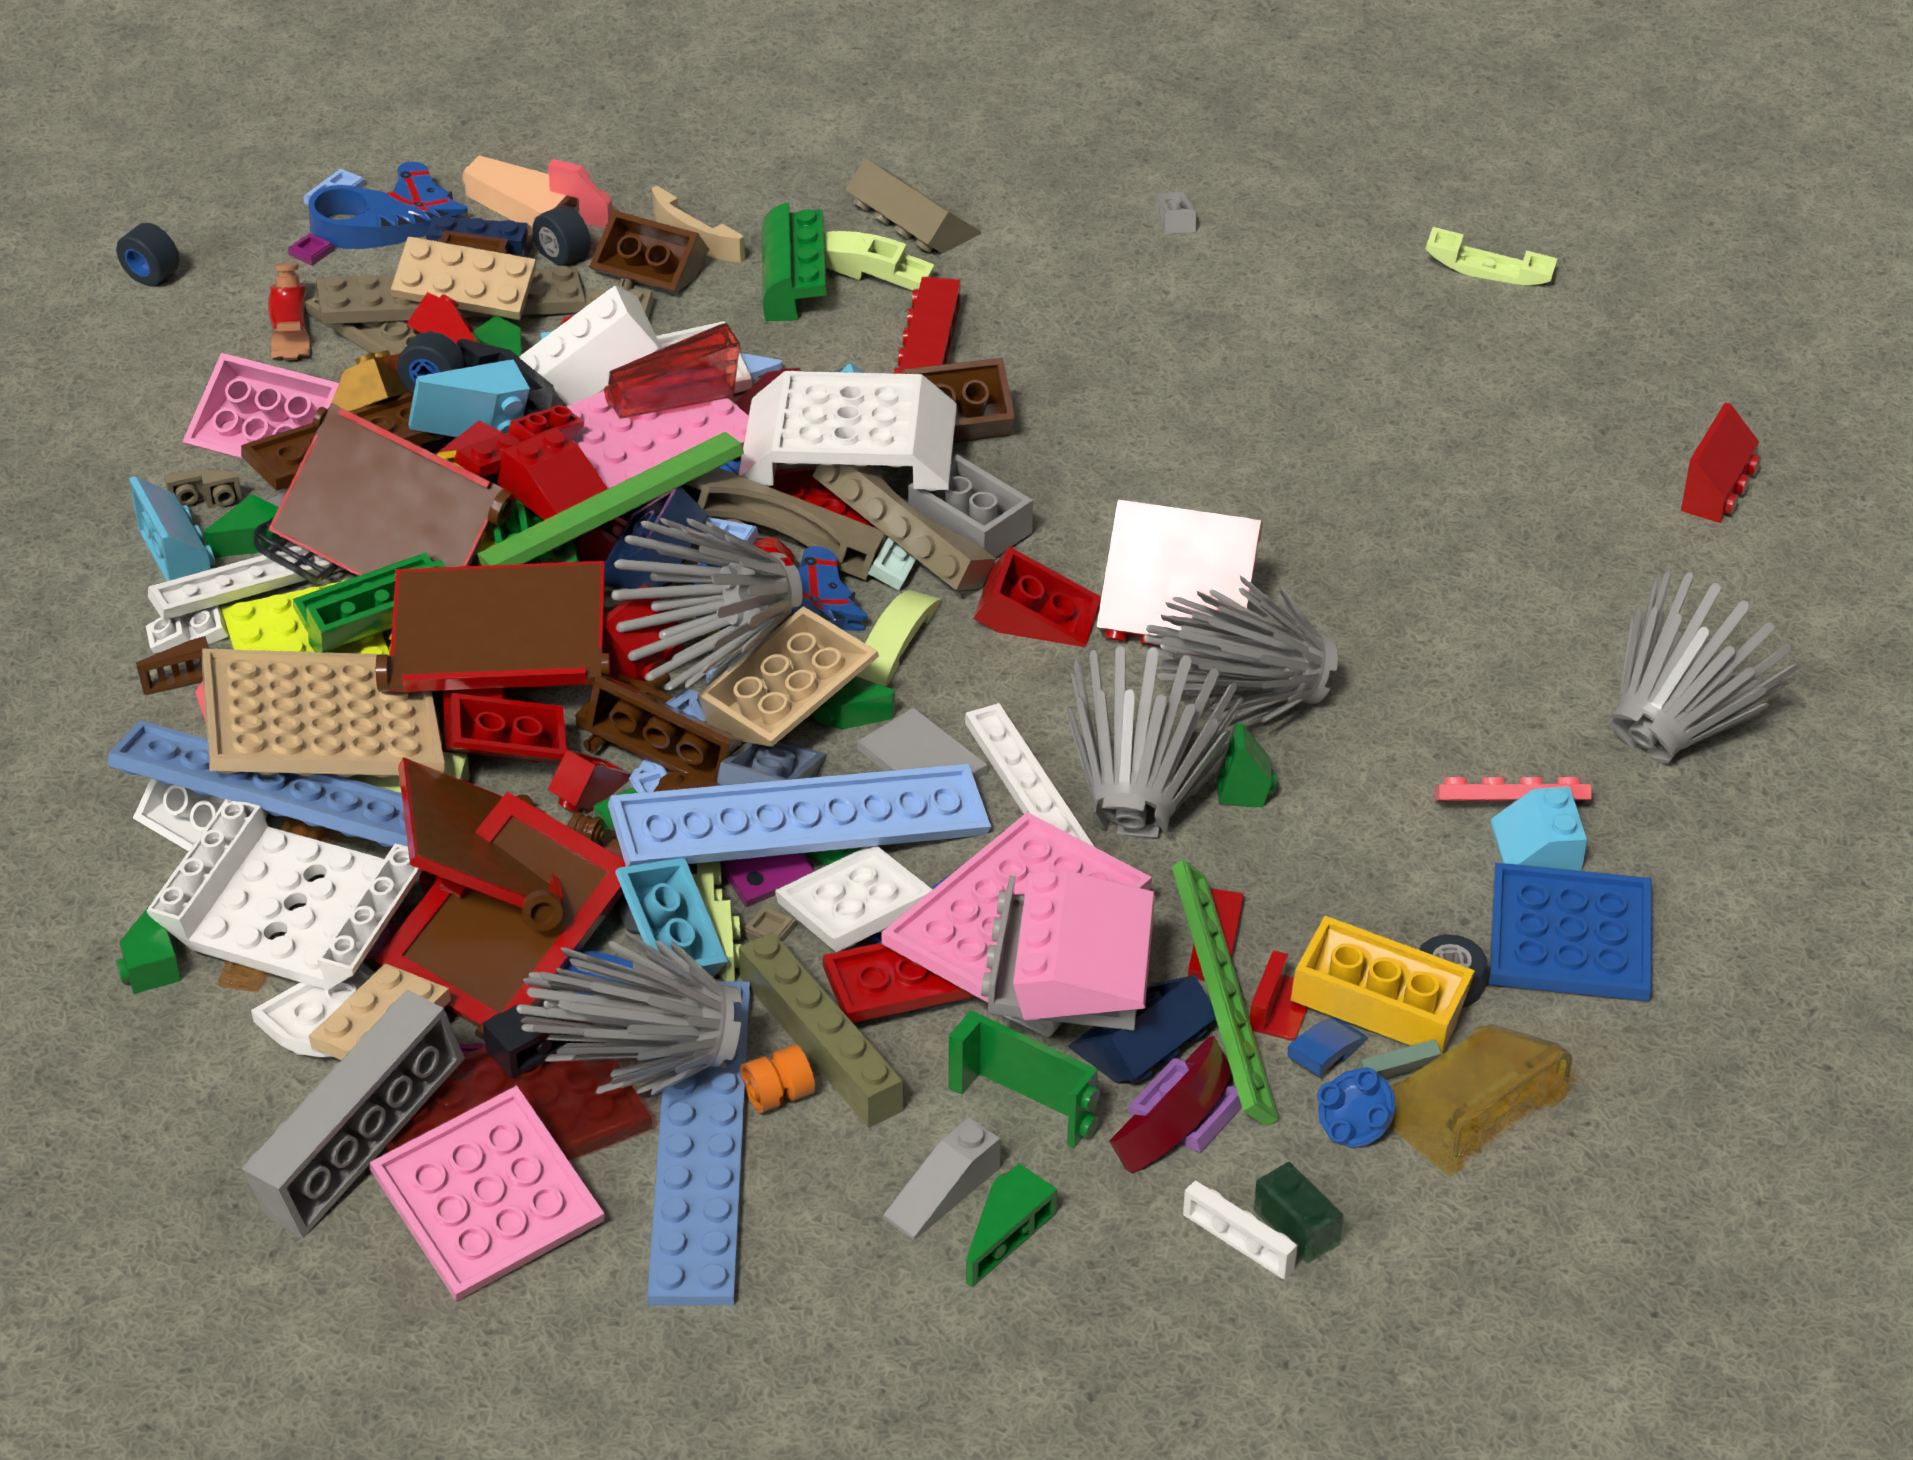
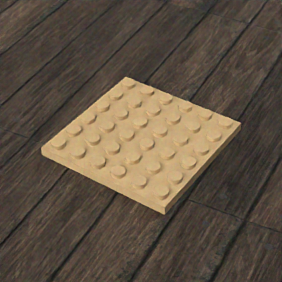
[202,648,444,778]

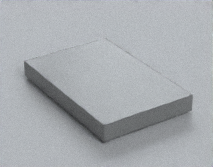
[857,708,988,780]

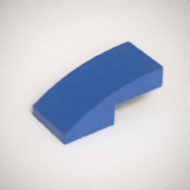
[1287,1017,1368,1076]

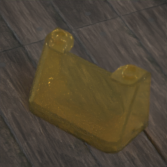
[1389,1024,1572,1178]

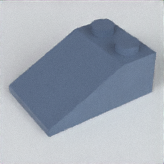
[717,741,826,786]

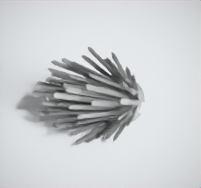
[1144,575,1338,724]
[516,930,742,1096]

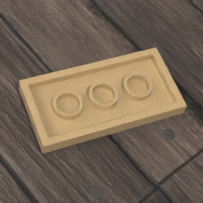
[391,236,536,320]

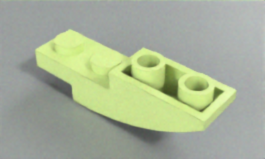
[825,231,935,290]
[692,861,741,981]

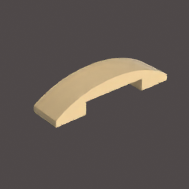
[652,185,745,263]

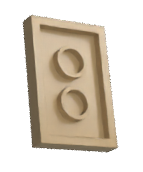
[309,963,451,1060]

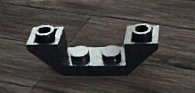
[457,338,554,417]

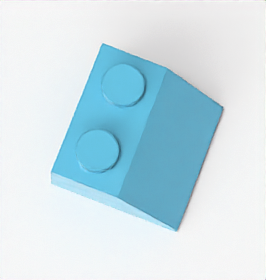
[1491,786,1587,871]

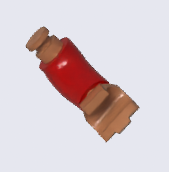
[268,262,310,361]

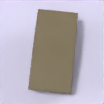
[164,470,242,508]

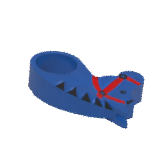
[308,162,468,249]
[692,546,868,631]

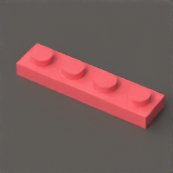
[1434,777,1591,801]

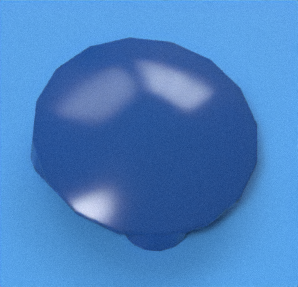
[1317,1067,1396,1148]

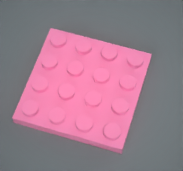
[370,1086,604,1302]

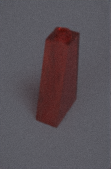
[604,323,740,419]

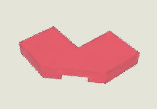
[548,159,613,228]

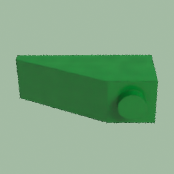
[966,1163,1057,1288]

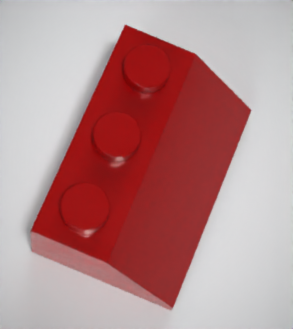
[1681,402,1761,523]
[444,693,567,764]

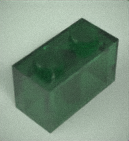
[1254,1161,1344,1264]

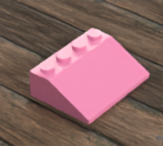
[183,353,339,459]
[1013,870,1155,1020]

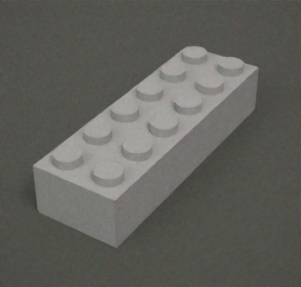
[241,990,465,1238]

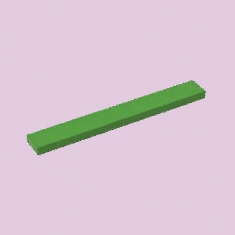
[477,432,744,566]
[1171,860,1278,1125]

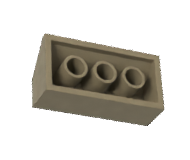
[845,158,981,253]

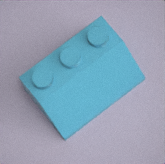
[129,476,215,581]
[615,858,728,977]

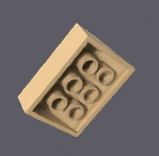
[697,606,879,746]

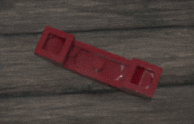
[1109,1036,1231,1174]

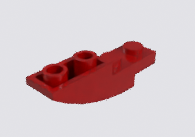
[454,405,585,479]

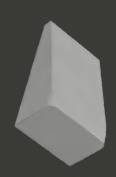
[1154,191,1196,234]

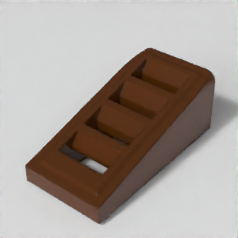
[136,636,209,695]

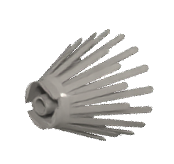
[611,518,803,690]
[1610,570,1799,763]
[1067,645,1243,839]

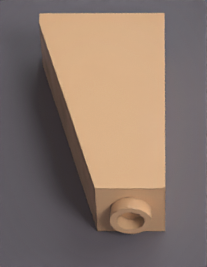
[462,156,579,228]

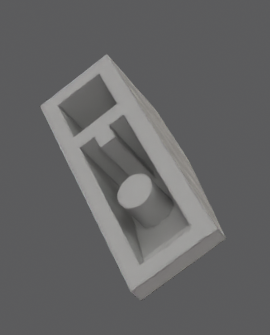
[883,1117,1000,1240]

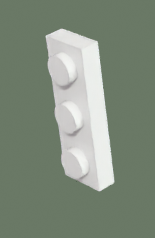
[1183,1180,1297,1280]

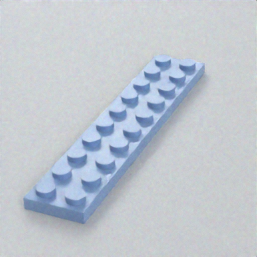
[608,764,991,866]

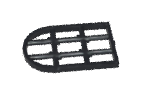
[253,520,340,585]

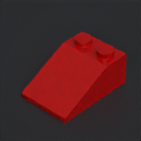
[498,428,608,520]
[973,546,1101,647]

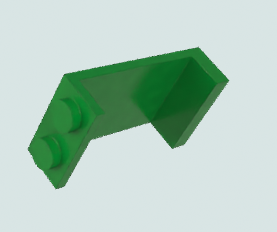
[948,1010,1100,1148]

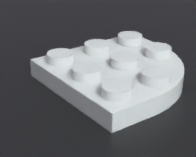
[251,963,374,1057]

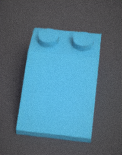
[408,359,530,437]

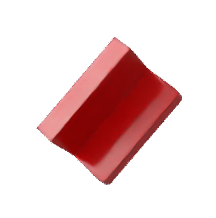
[1249,950,1308,1041]

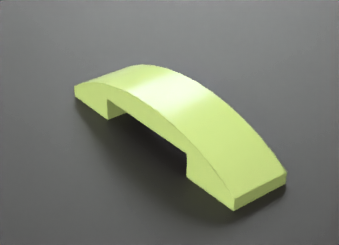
[1425,227,1558,285]
[857,590,942,687]

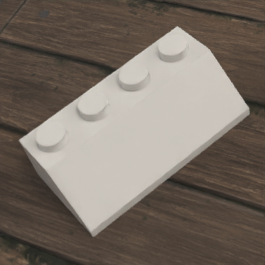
[519,285,663,407]

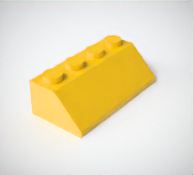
[1290,916,1475,1057]

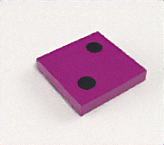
[720,853,814,907]

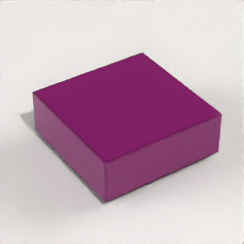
[288,233,334,266]

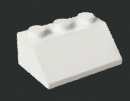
[133,778,268,851]

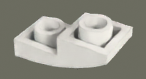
[146,605,229,653]

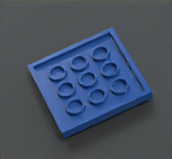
[1489,862,1651,1001]

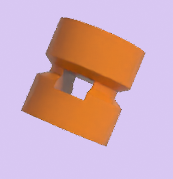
[740,1044,815,1114]

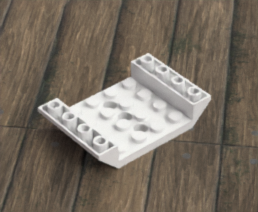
[739,371,957,491]
[147,799,423,990]

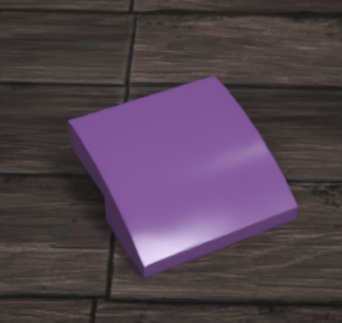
[1128,1058,1242,1152]

